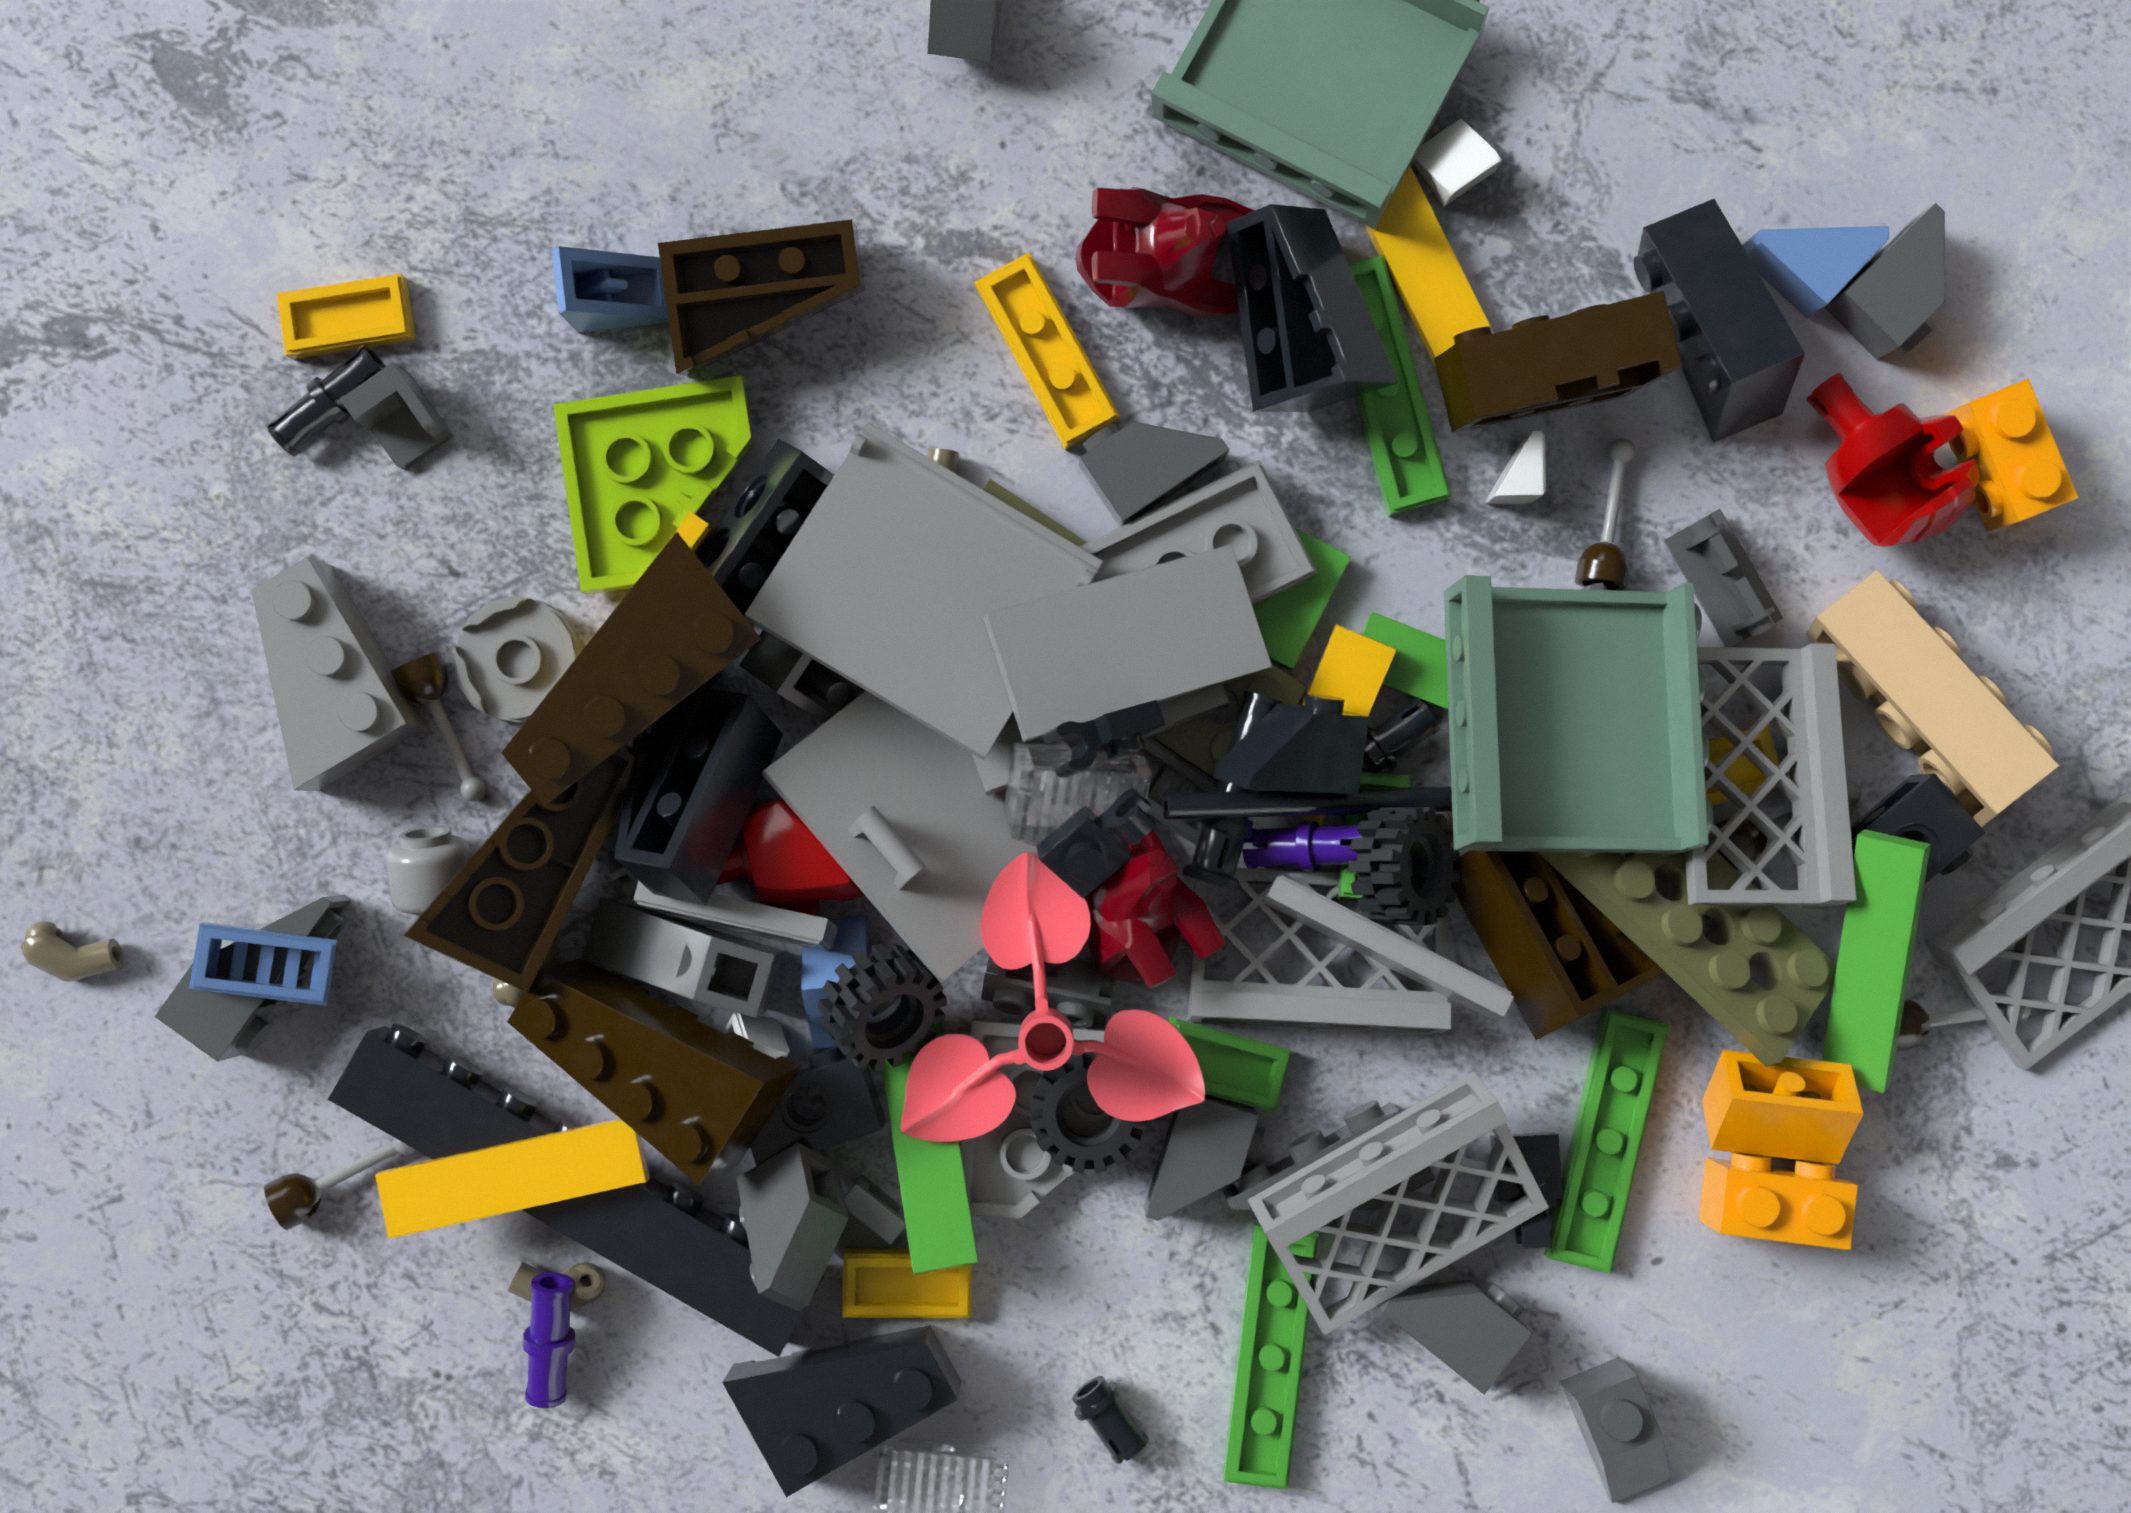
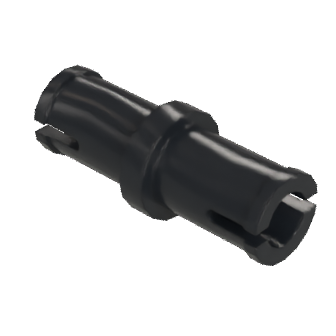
[266,344,387,457]

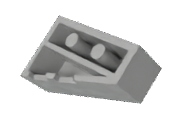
[251,557,428,791]

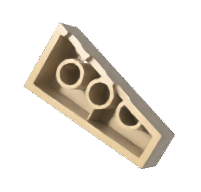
[1806,570,2060,828]

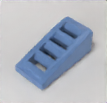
[189,922,337,1005]

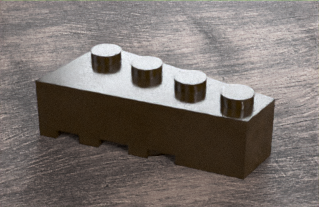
[501,532,761,806]
[401,745,638,993]
[507,958,801,1186]

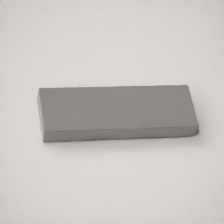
[633,880,838,952]

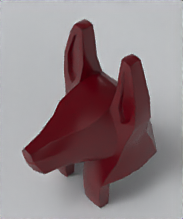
[1075,187,1255,317]
[1035,788,1226,989]

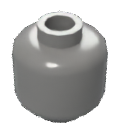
[385,826,471,917]

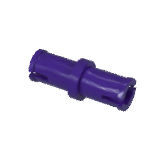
[1242,821,1362,872]
[522,1272,576,1408]

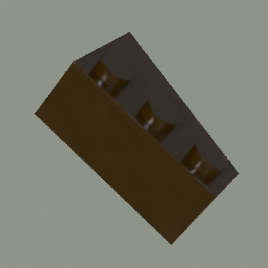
[658,219,865,376]
[1434,290,1682,433]
[1451,851,1665,1040]

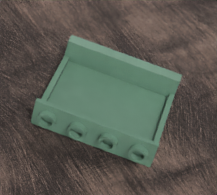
[1151,0,1490,229]
[1444,575,1713,853]

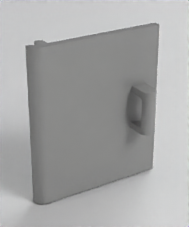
[744,422,1103,760]
[762,691,1077,984]

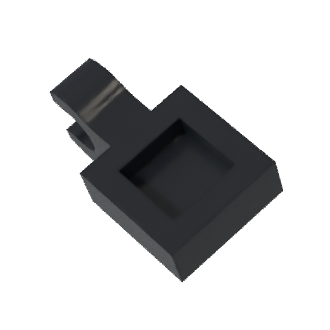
[1043,700,1166,778]
[1036,788,1156,898]
[1490,1132,1563,1248]

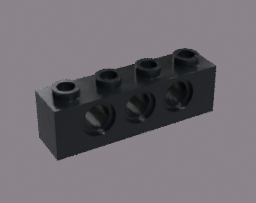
[697,439,834,689]

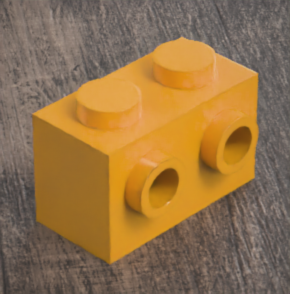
[1943,378,2078,532]
[1702,1050,1863,1164]
[1699,1152,1858,1250]

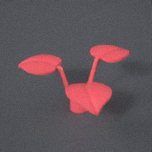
[900,852,1205,1142]

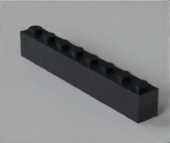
[327,1024,824,1357]

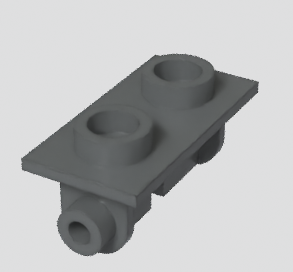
[1664,509,1783,647]
[981,956,1115,1028]

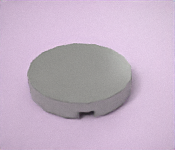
[453,596,582,723]

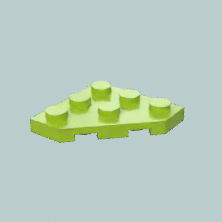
[553,375,755,595]

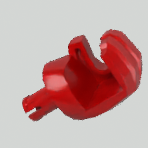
[1806,373,1981,547]
[716,799,865,916]

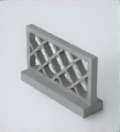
[1685,643,1857,909]
[1925,792,2131,1070]
[1187,867,1452,1035]
[1247,1071,1549,1336]

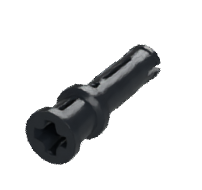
[1182,691,1285,890]

